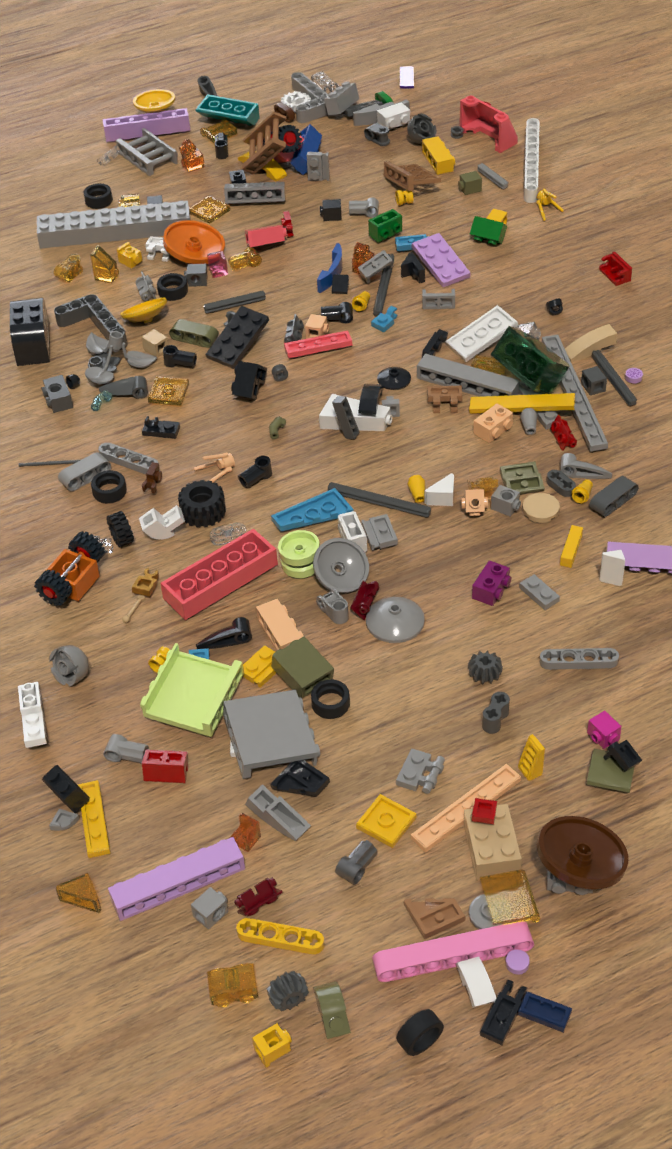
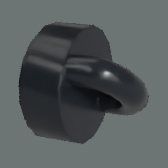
[546,298,563,315]

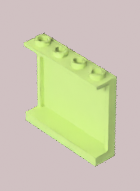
[140,643,244,737]

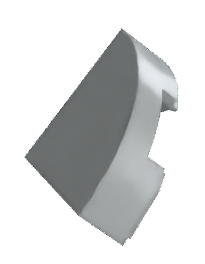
[49,809,80,831]

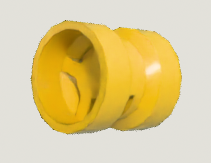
[395,190,414,206]
[148,646,170,673]

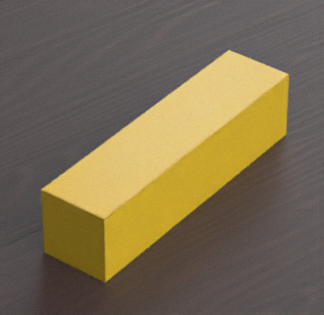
[560,525,583,568]

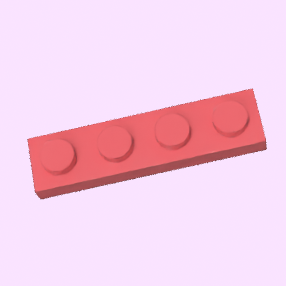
[284,330,352,358]

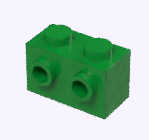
[368,209,402,242]
[470,216,507,245]

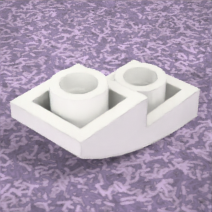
[456,957,496,1008]

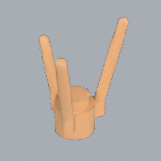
[194,452,235,483]

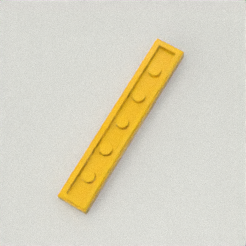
[469,393,575,414]

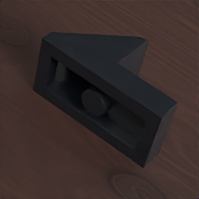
[401,252,425,284]

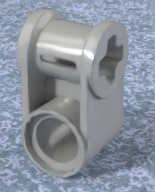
[316,588,349,624]

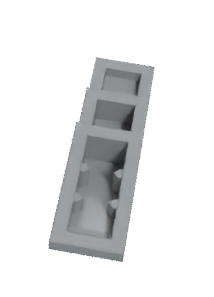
[353,100,410,126]

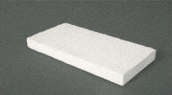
[445,305,518,362]

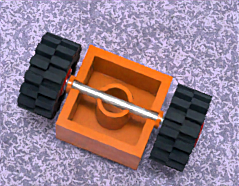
[34,531,105,606]

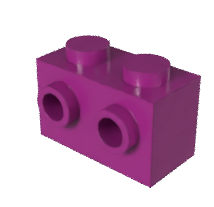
[472,560,512,606]

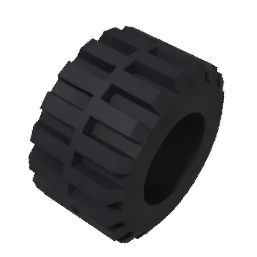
[178,480,226,528]

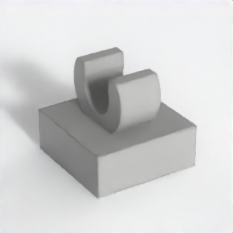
[382,396,400,417]

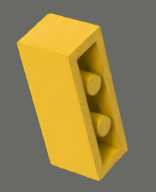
[422,136,455,175]

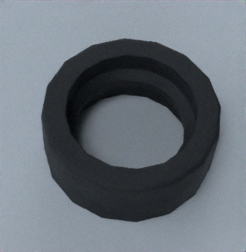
[83,183,113,209]
[157,273,188,301]
[91,470,126,504]
[311,679,350,719]
[396,1009,444,1056]

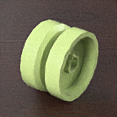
[278,530,320,578]

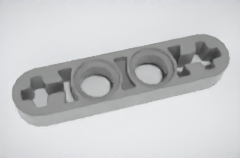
[98,443,158,474]
[539,648,619,670]

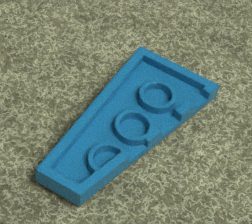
[271,488,354,532]

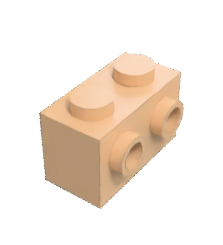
[473,404,513,443]

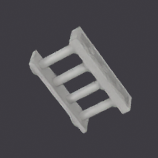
[116,128,178,176]

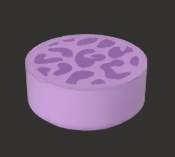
[625,368,643,384]

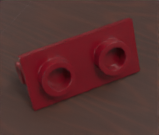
[350,580,380,620]
[234,877,283,916]

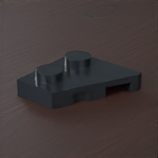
[270,760,330,797]

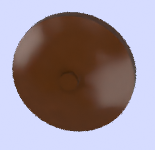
[537,816,629,889]

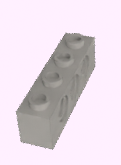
[224,182,285,203]

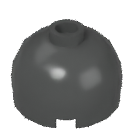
[407,113,437,144]

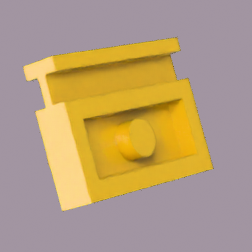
[243,645,276,688]

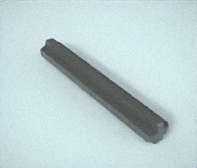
[204,290,266,313]

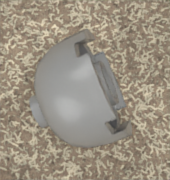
[49,645,88,686]

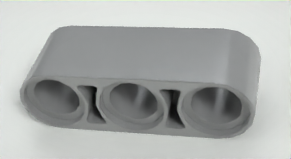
[58,452,111,491]

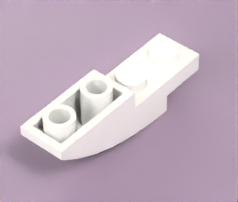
[18,682,47,748]

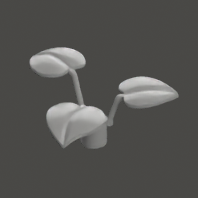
[85,331,157,384]

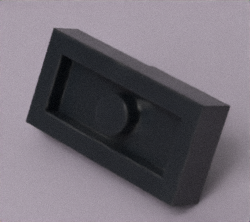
[142,416,180,439]

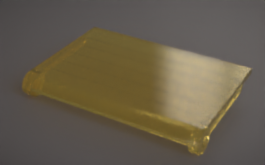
[480,869,540,925]

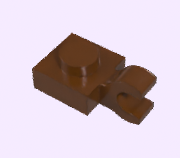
[142,462,162,493]

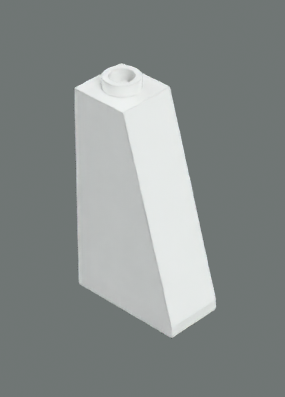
[319,394,393,431]

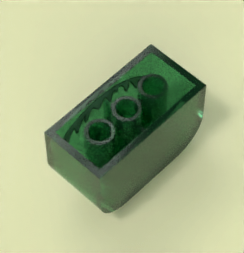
[491,326,570,394]

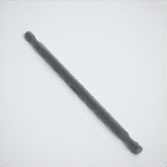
[19,459,82,467]

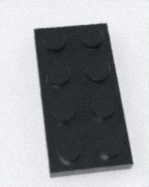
[205,306,269,369]

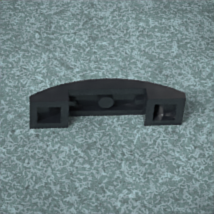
[358,384,384,414]

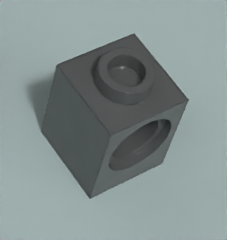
[184,264,208,287]
[581,366,607,396]

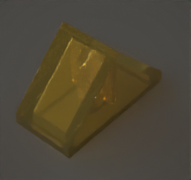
[56,873,101,913]

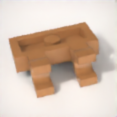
[427,385,462,413]

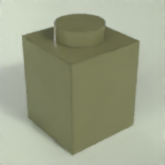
[458,171,482,195]

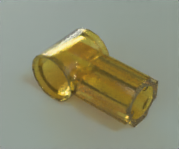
[228,247,262,271]

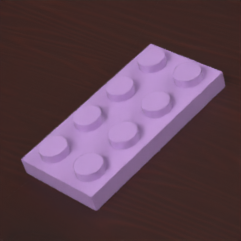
[412,233,471,288]

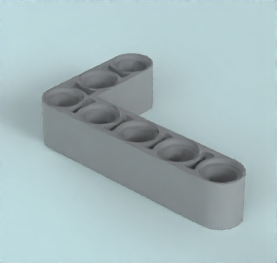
[291,72,329,123]

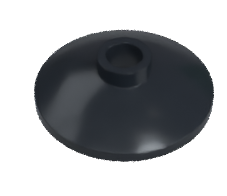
[377,367,411,390]

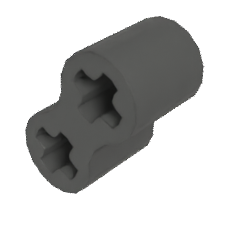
[482,692,510,734]

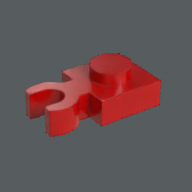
[281,211,294,237]

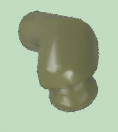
[269,416,286,439]

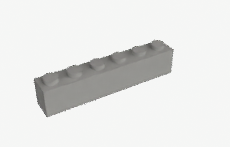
[417,354,520,397]

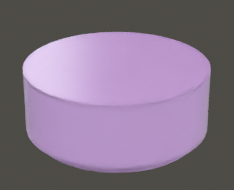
[506,949,530,974]

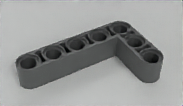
[54,294,128,350]

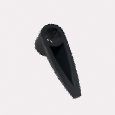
[196,617,252,649]

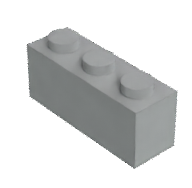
[324,81,360,115]

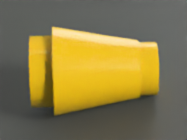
[352,291,370,311]
[407,475,425,503]
[572,479,593,503]

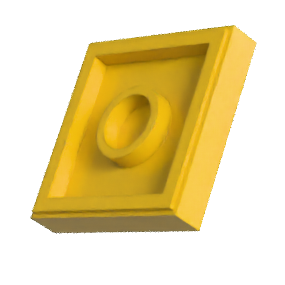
[356,794,416,848]

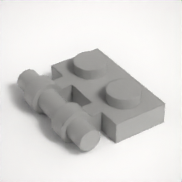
[396,748,445,794]

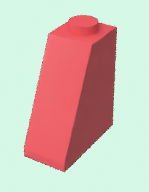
[245,225,287,247]

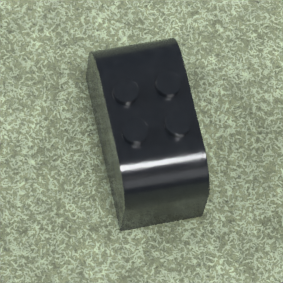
[10,297,50,366]

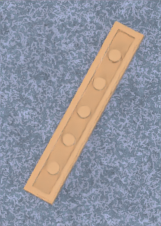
[411,764,521,853]

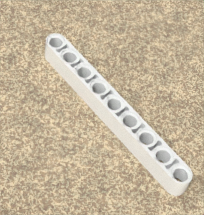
[524,118,539,203]

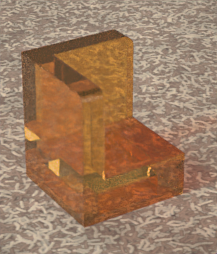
[230,813,261,852]

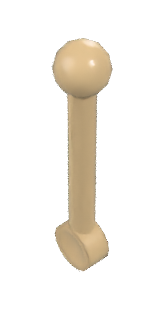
[122,594,146,623]

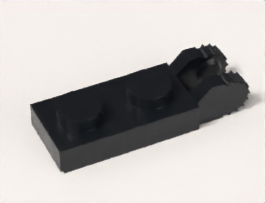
[480,980,527,1045]

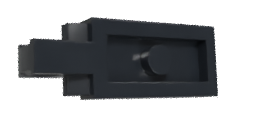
[421,329,448,359]

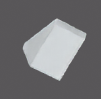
[425,473,454,506]

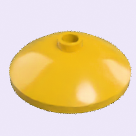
[133,89,175,113]
[120,298,167,323]

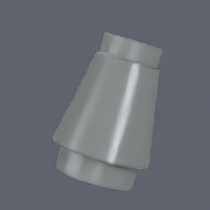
[520,408,538,435]

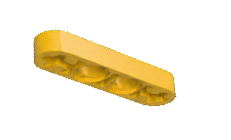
[236,918,324,955]

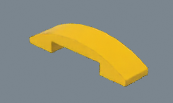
[238,151,287,182]

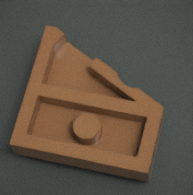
[404,898,465,939]

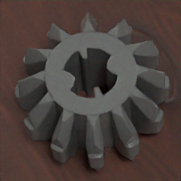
[468,650,503,684]
[267,971,309,1011]

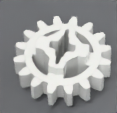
[281,91,311,113]

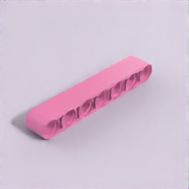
[372,921,534,982]

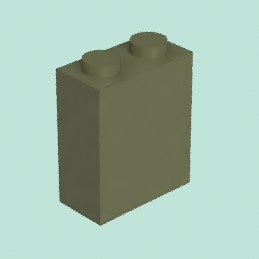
[271,637,334,699]

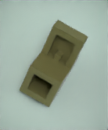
[313,981,351,1039]

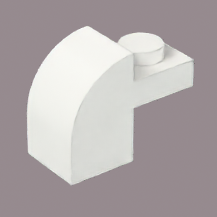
[139,505,185,540]

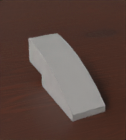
[245,784,311,841]

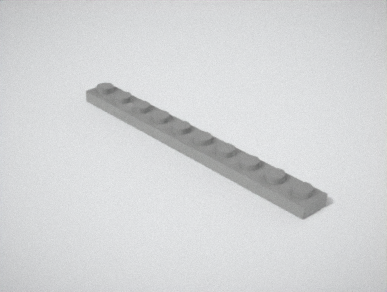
[542,335,608,452]

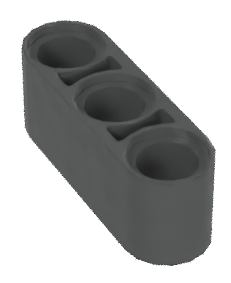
[589,476,639,517]

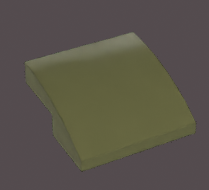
[499,461,545,494]
[586,748,634,793]

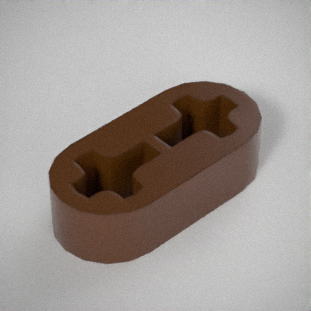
[274,102,295,122]

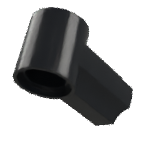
[214,133,229,159]
[321,302,353,323]
[163,345,197,367]
[238,455,272,488]

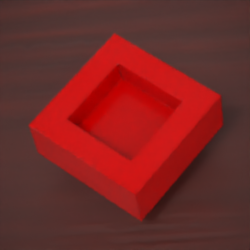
[472,798,497,824]

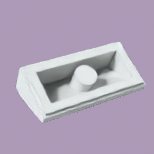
[599,550,625,586]

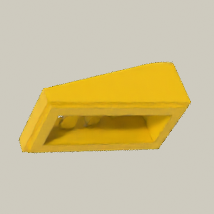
[518,734,545,781]

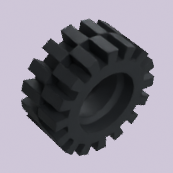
[106,511,134,547]

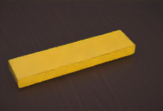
[77,780,110,858]

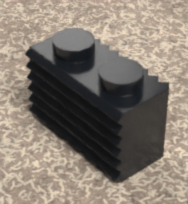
[42,765,90,813]

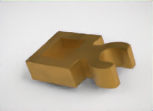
[132,568,159,597]

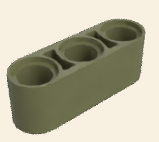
[169,319,219,348]

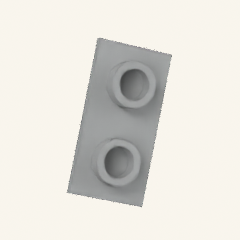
[135,271,156,301]

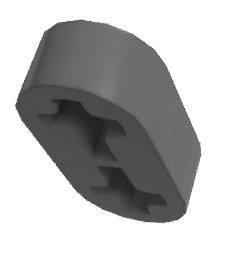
[547,470,576,497]

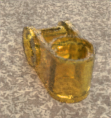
[54,254,83,282]

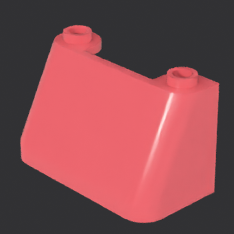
[460,96,518,153]

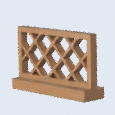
[384,161,441,191]

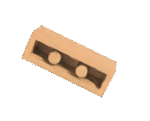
[256,599,304,651]

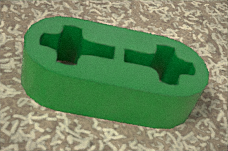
[375,91,393,105]

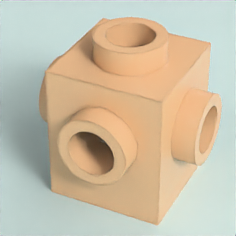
[461,489,488,516]

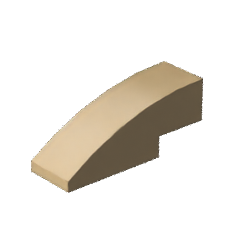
[565,324,617,362]

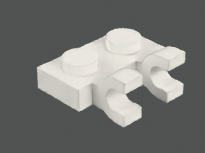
[145,236,170,262]

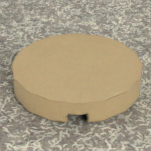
[522,493,560,523]

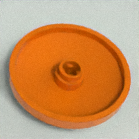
[163,220,225,264]

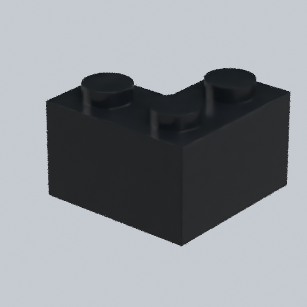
[231,361,267,400]

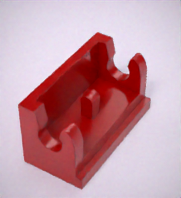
[599,251,632,286]
[142,749,188,783]

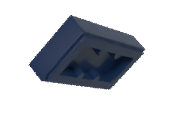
[518,991,572,1033]

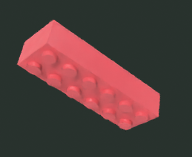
[160,529,278,620]

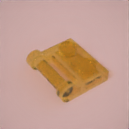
[200,119,237,143]

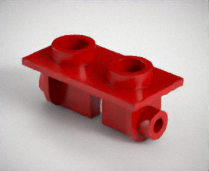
[550,414,577,451]

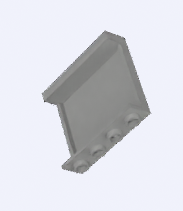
[223,690,320,778]

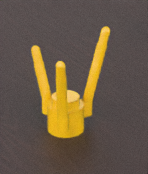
[536,189,564,221]

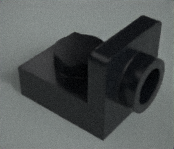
[603,740,642,772]

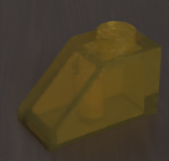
[90,246,119,284]

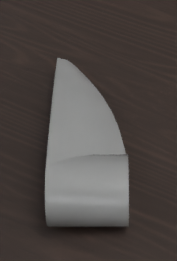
[560,453,612,479]

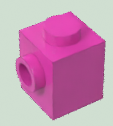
[587,710,622,749]

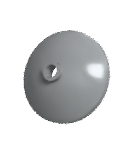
[313,538,369,593]
[366,597,425,643]

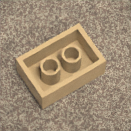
[464,804,522,880]

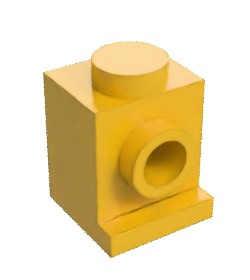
[117,242,142,269]
[252,1023,292,1068]

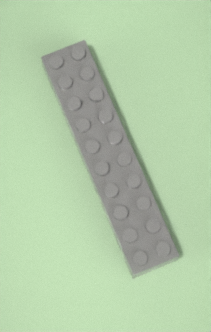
[37,201,190,249]

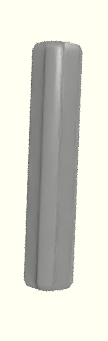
[477,163,508,189]

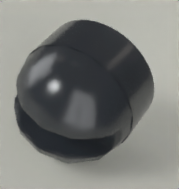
[66,374,80,389]

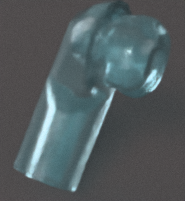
[91,390,112,411]

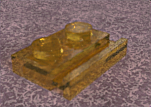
[471,355,509,375]
[467,477,498,491]

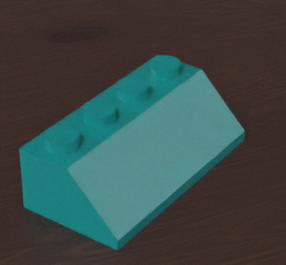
[196,94,260,126]

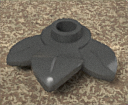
[88,352,120,372]

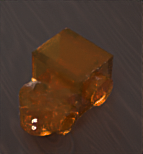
[179,139,205,172]
[352,242,375,274]

